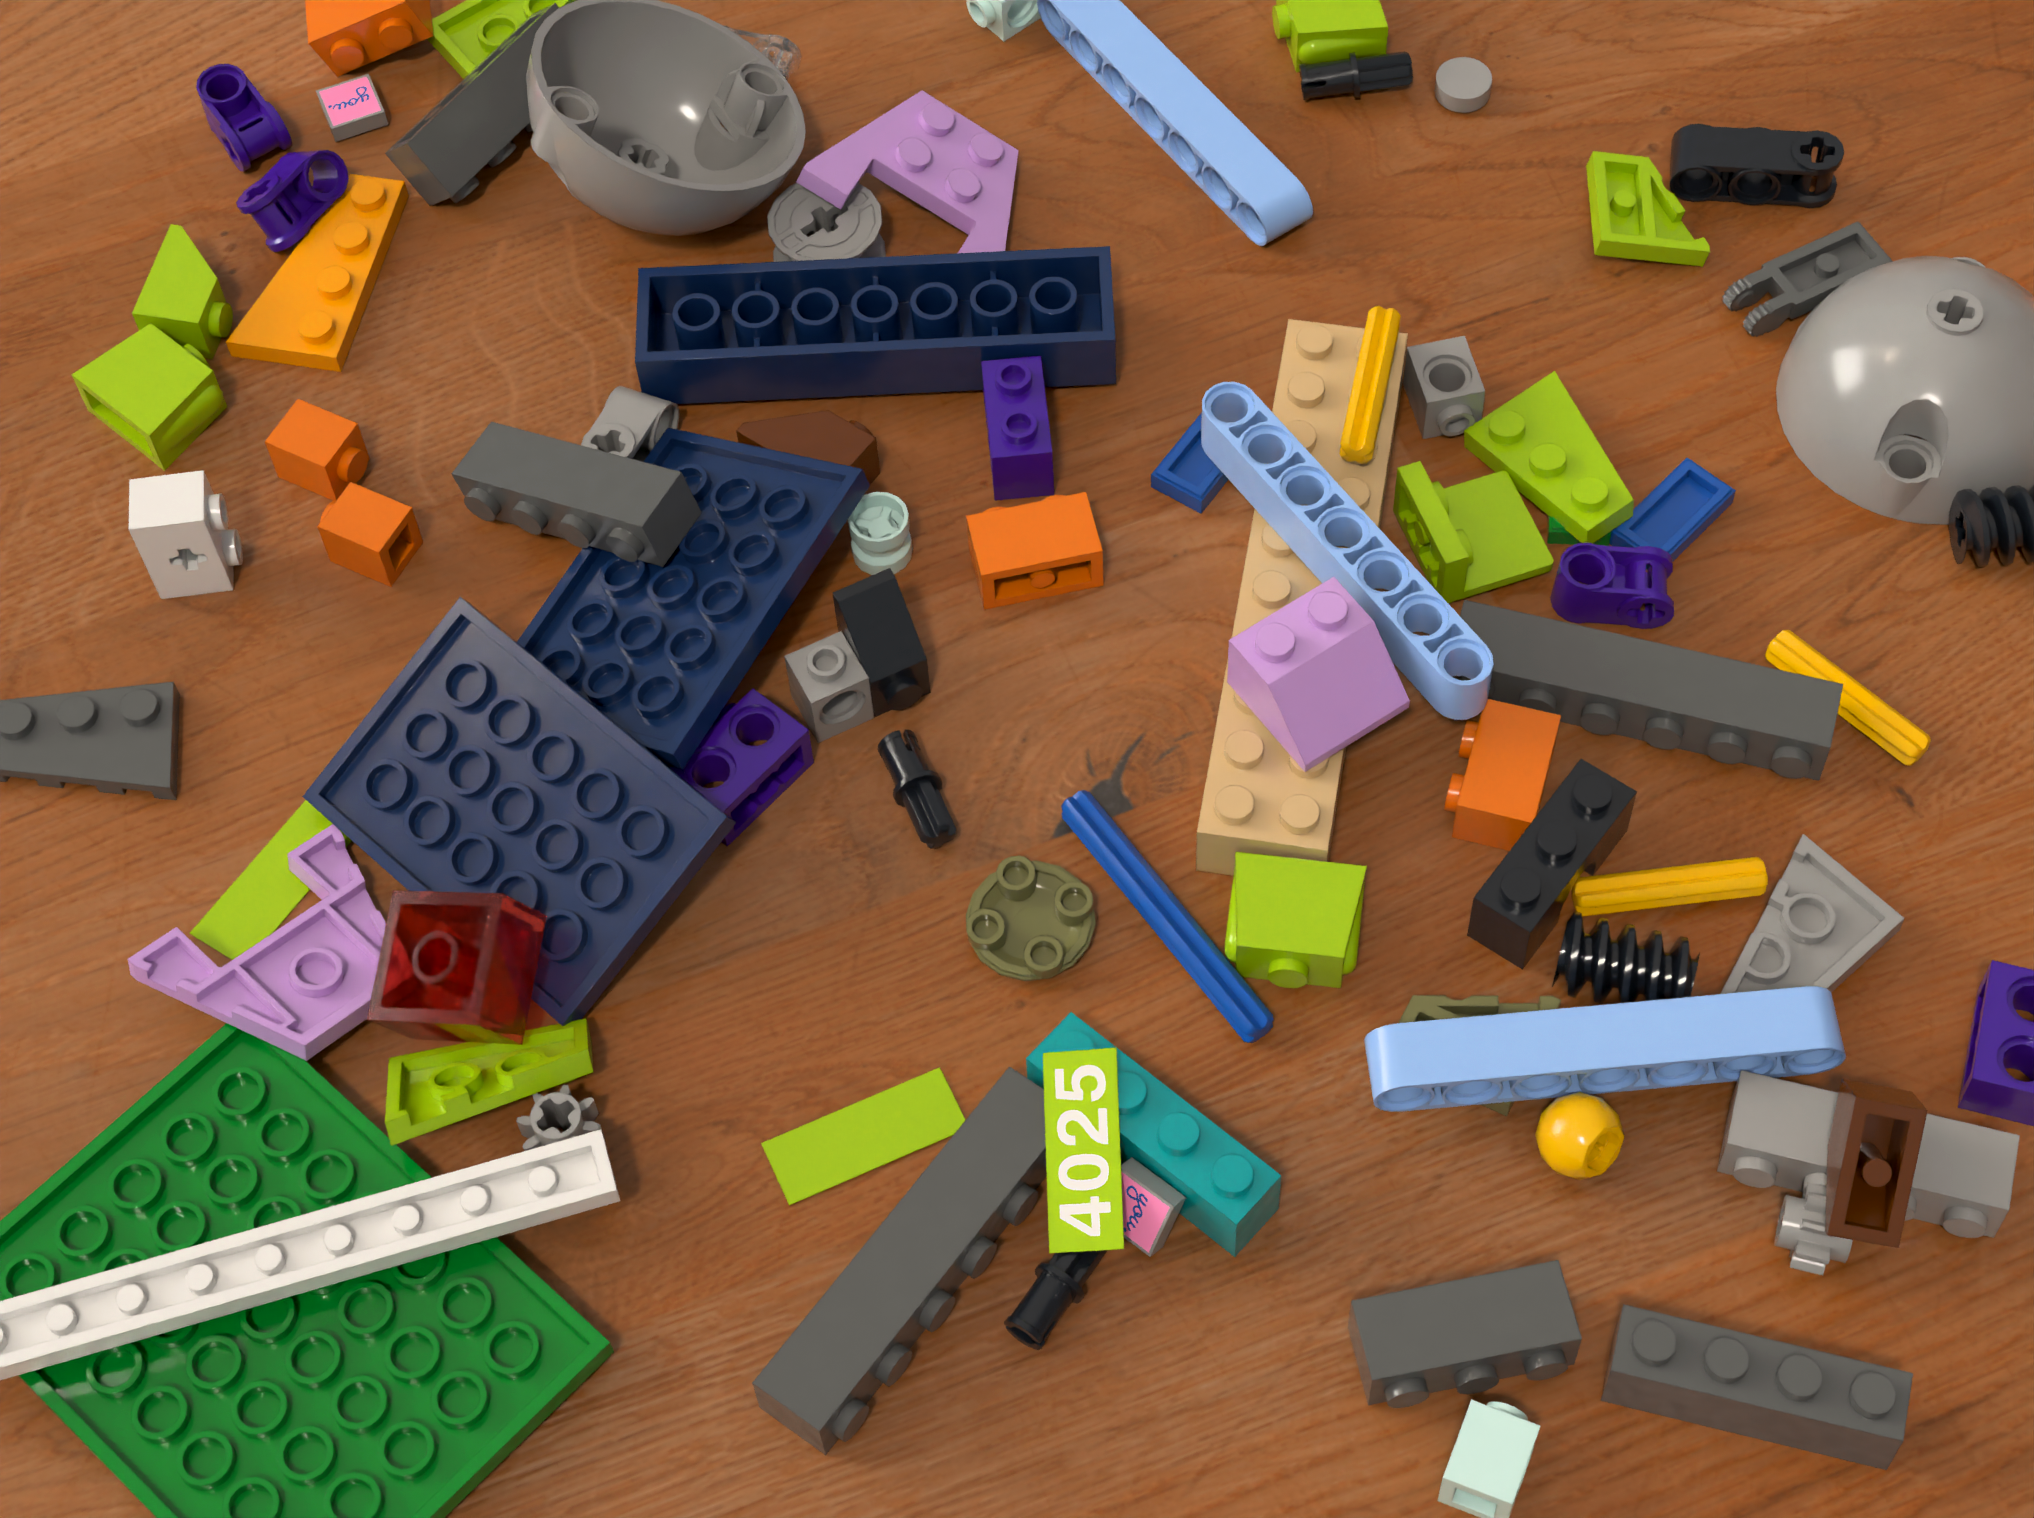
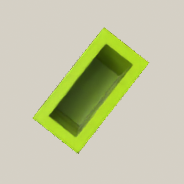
[1272,0,1388,72]
[72,323,227,471]
[1224,852,1367,988]

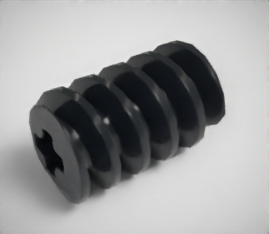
[1949,485,2034,567]
[1552,911,1700,1004]

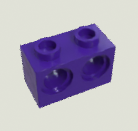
[981,356,1054,501]
[669,689,814,846]
[1958,960,2034,1126]

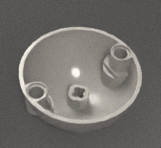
[526,0,806,236]
[1776,256,2034,525]

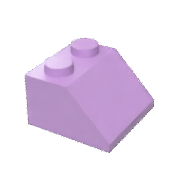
[1227,577,1410,772]

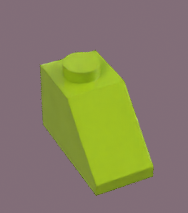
[132,224,233,359]

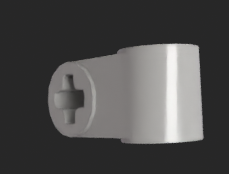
[581,386,679,462]

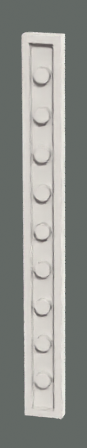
[0,1129,621,1380]

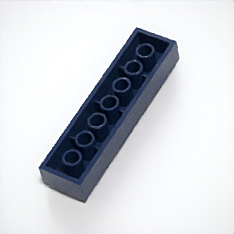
[635,246,1116,404]

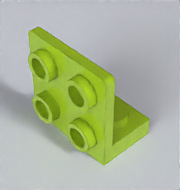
[1393,461,1554,603]

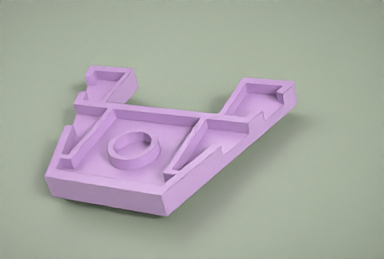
[796,90,1019,253]
[128,824,411,1061]

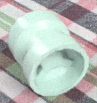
[848,492,913,575]

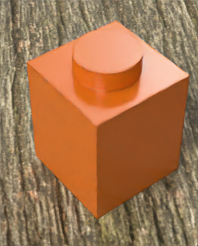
[265,399,370,501]
[317,482,423,587]

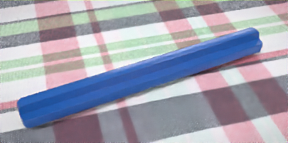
[1061,790,1274,1043]

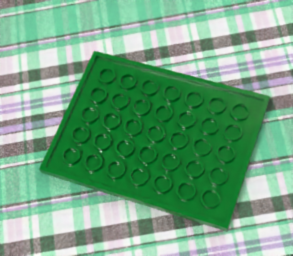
[0,1023,614,1518]

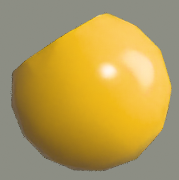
[1535,1092,1624,1180]

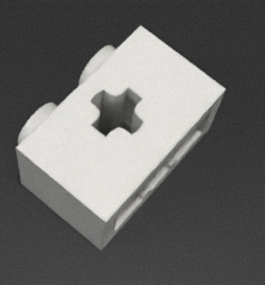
[129,470,243,599]

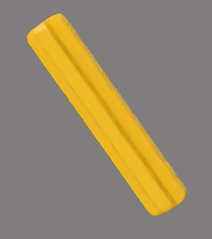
[1339,306,1401,464]
[1765,630,1931,766]
[1572,857,1768,916]

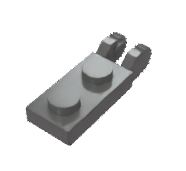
[1722,221,1893,337]

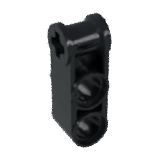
[1670,124,1844,208]

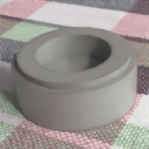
[1434,57,1492,113]

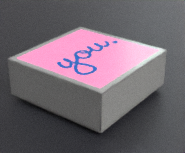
[316,74,388,142]
[1121,1157,1186,1257]

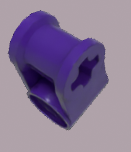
[196,64,293,172]
[236,150,349,252]
[1550,542,1674,629]

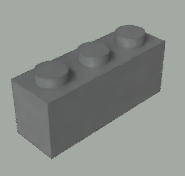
[1348,1260,1582,1408]

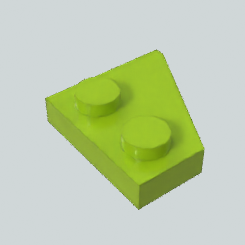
[1586,151,1710,267]

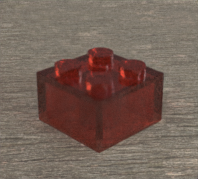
[367,890,547,1045]

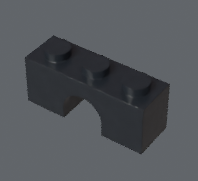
[1467,759,1637,970]

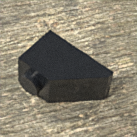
[833,568,931,718]

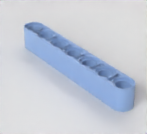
[1037,0,1313,246]
[1201,382,1494,720]
[1364,986,1846,1112]

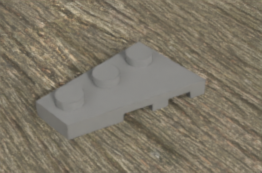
[1720,834,1904,994]

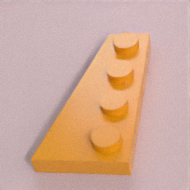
[226,174,409,372]

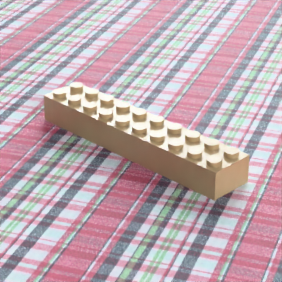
[1196,319,1408,876]

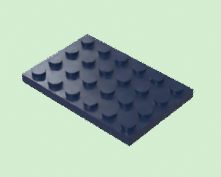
[517,428,870,770]
[302,597,737,1026]

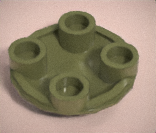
[966,855,1096,981]

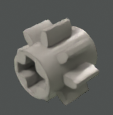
[516,1085,605,1151]
[1774,1182,1853,1276]

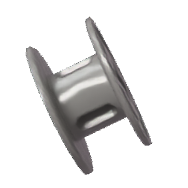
[767,183,886,262]

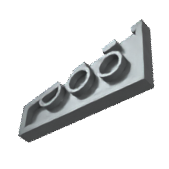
[0,681,180,800]

